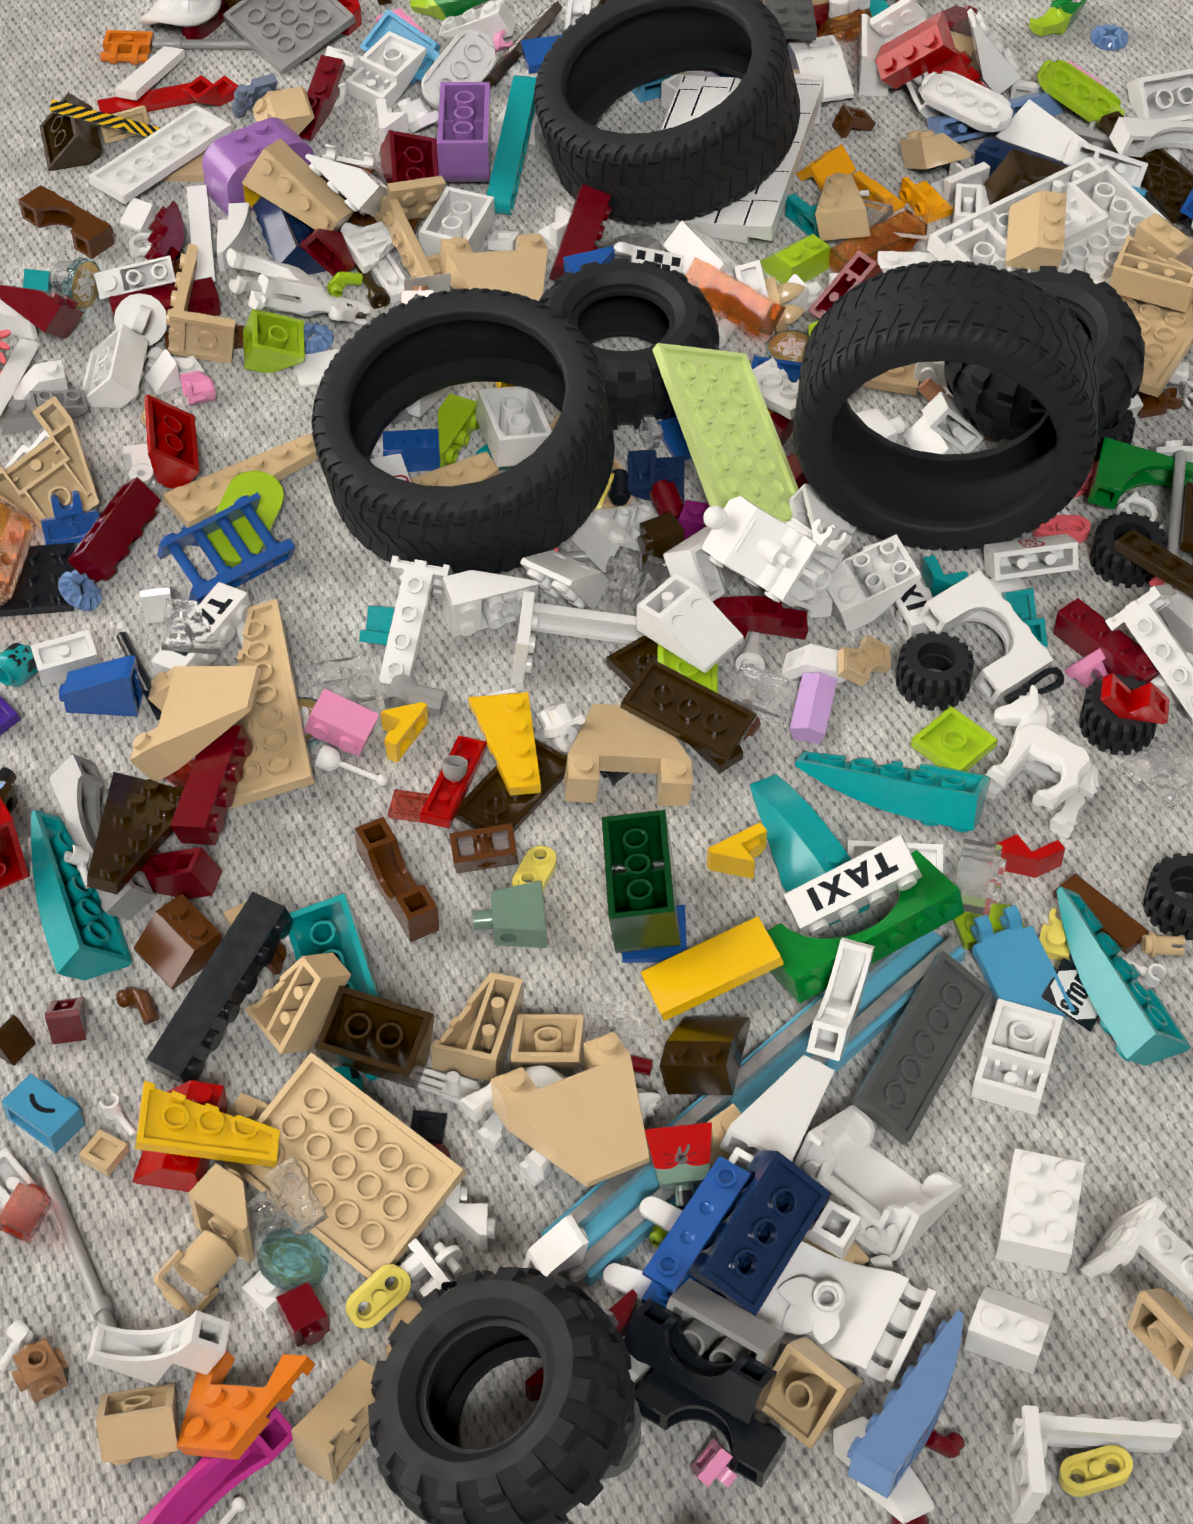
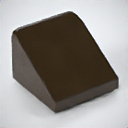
[0,1015,36,1066]

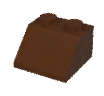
[133,894,222,990]

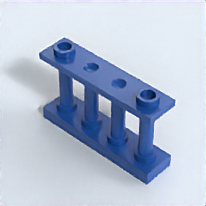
[157,492,295,609]
[641,1156,751,1307]

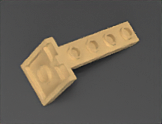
[374,176,446,278]
[166,243,236,363]

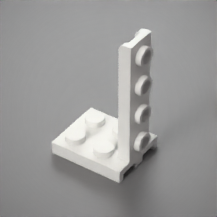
[378,556,454,685]
[1105,584,1193,719]
[511,591,644,683]
[1080,1196,1193,1301]
[1005,1405,1181,1523]

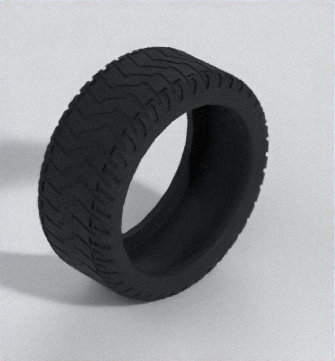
[534,0,801,225]
[793,260,1099,551]
[312,288,615,574]

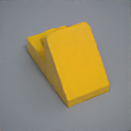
[381,702,429,763]
[707,822,767,879]

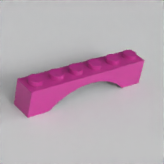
[138,1407,293,1524]

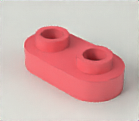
[1032,515,1091,543]

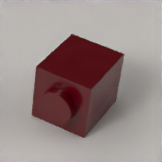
[275,1281,330,1347]

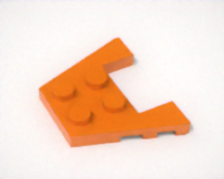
[176,1351,315,1460]

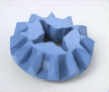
[1090,23,1128,50]
[304,321,333,354]
[58,570,103,611]

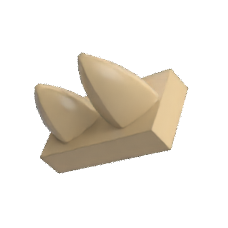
[98,106,150,144]
[765,276,805,334]

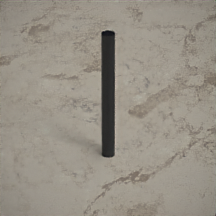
[116,632,162,720]

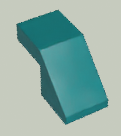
[23,269,52,293]
[921,555,969,597]
[1002,588,1048,647]
[359,605,395,645]

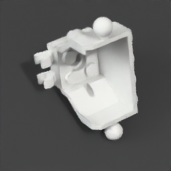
[701,496,852,611]

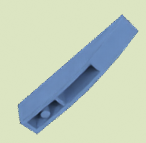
[927,91,1063,142]
[847,1310,964,1499]

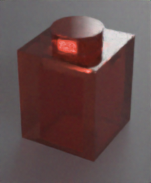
[0,1182,51,1244]

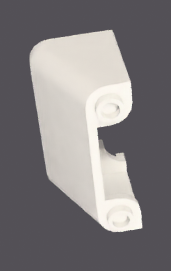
[794,1105,962,1262]

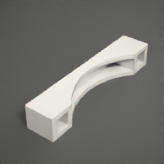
[1109,117,1193,157]

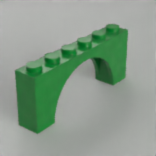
[1087,437,1193,510]
[767,850,964,1004]

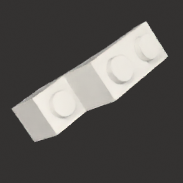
[806,937,875,1061]
[87,1310,230,1385]

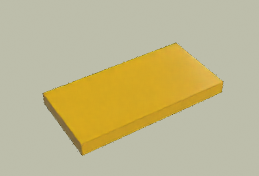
[640,916,784,1021]

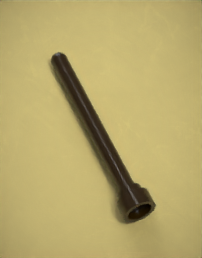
[338,230,390,309]

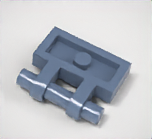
[232,73,278,118]

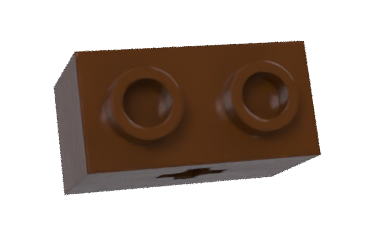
[449,823,519,874]

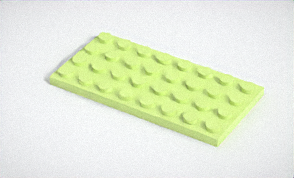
[652,343,799,523]

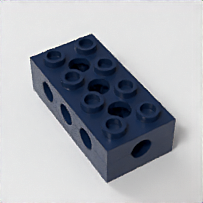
[687,1150,831,1316]

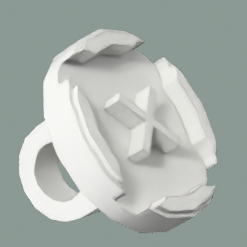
[114,293,167,346]

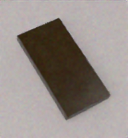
[620,658,757,765]
[455,738,567,832]

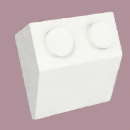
[963,1286,1055,1375]

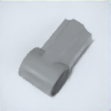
[383,674,448,716]

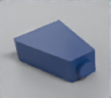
[59,655,143,717]

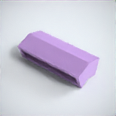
[789,672,838,744]

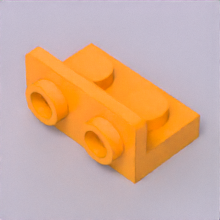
[899,177,953,224]

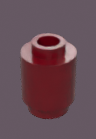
[649,479,684,519]

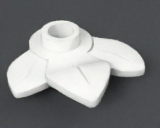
[778,1277,846,1345]

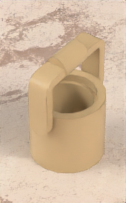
[153,1231,237,1317]

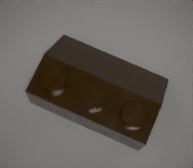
[39,92,102,171]
[315,985,435,1089]

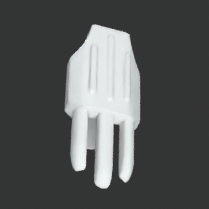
[417,1068,481,1104]

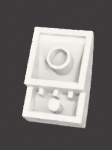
[345,31,427,108]
[971,999,1063,1115]

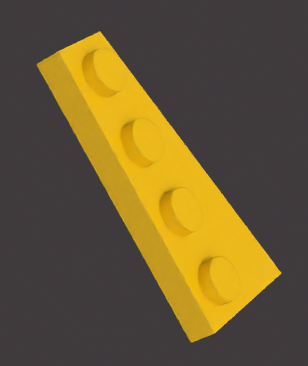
[468,692,541,796]
[134,1080,280,1168]

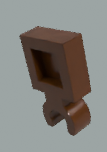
[1137,388,1183,418]

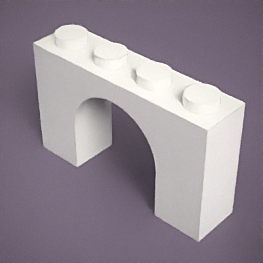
[918,570,1054,705]

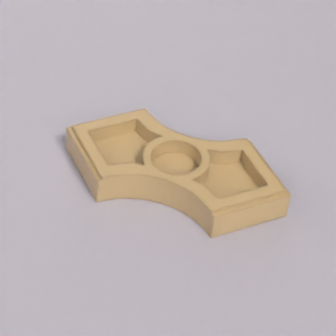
[837,635,891,687]

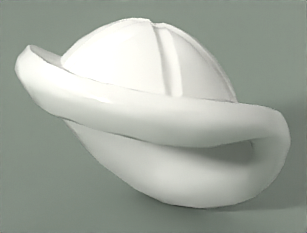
[140,0,222,27]

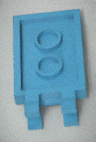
[359,9,441,86]
[970,905,1075,1018]

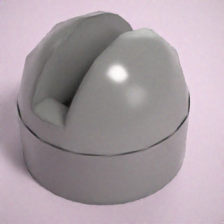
[442,755,468,782]

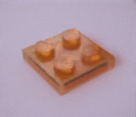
[817,8,872,43]

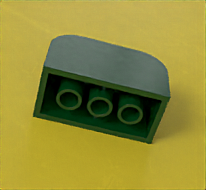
[601,809,681,954]

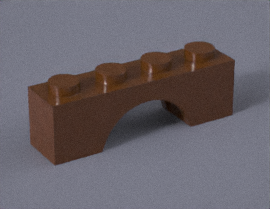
[18,185,114,259]
[354,817,439,942]

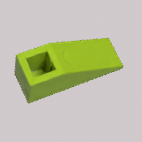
[438,393,480,467]

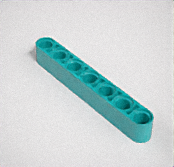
[487,75,537,215]

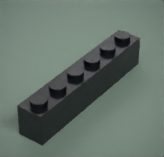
[146,892,293,1084]

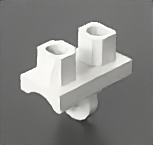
[536,702,585,753]
[400,1238,463,1297]

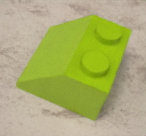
[760,234,831,283]
[243,308,305,373]

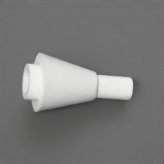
[735,631,765,675]

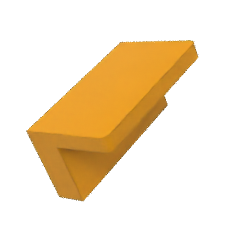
[796,144,856,192]
[852,170,905,218]

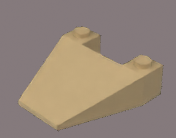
[439,233,548,301]
[0,396,100,528]
[130,666,261,782]
[564,704,693,806]
[491,1031,650,1188]

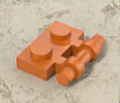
[100,30,154,65]

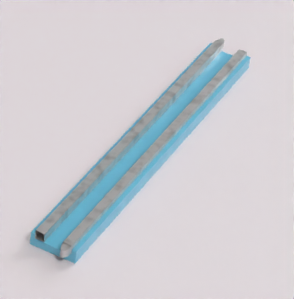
[541,931,966,1287]

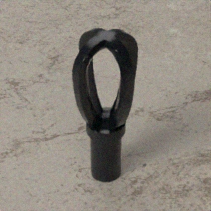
[1004,667,1064,705]

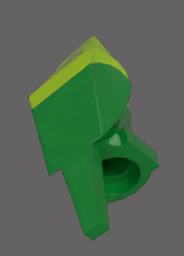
[410,0,489,21]
[1028,0,1088,37]

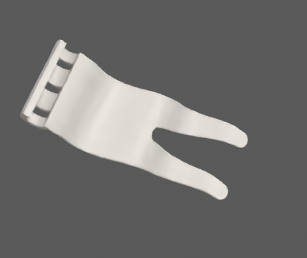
[603,1196,937,1387]

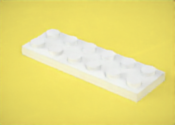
[88,105,232,204]

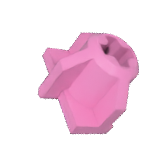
[180,370,216,405]

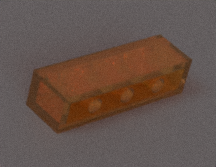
[829,209,928,273]
[685,257,786,336]

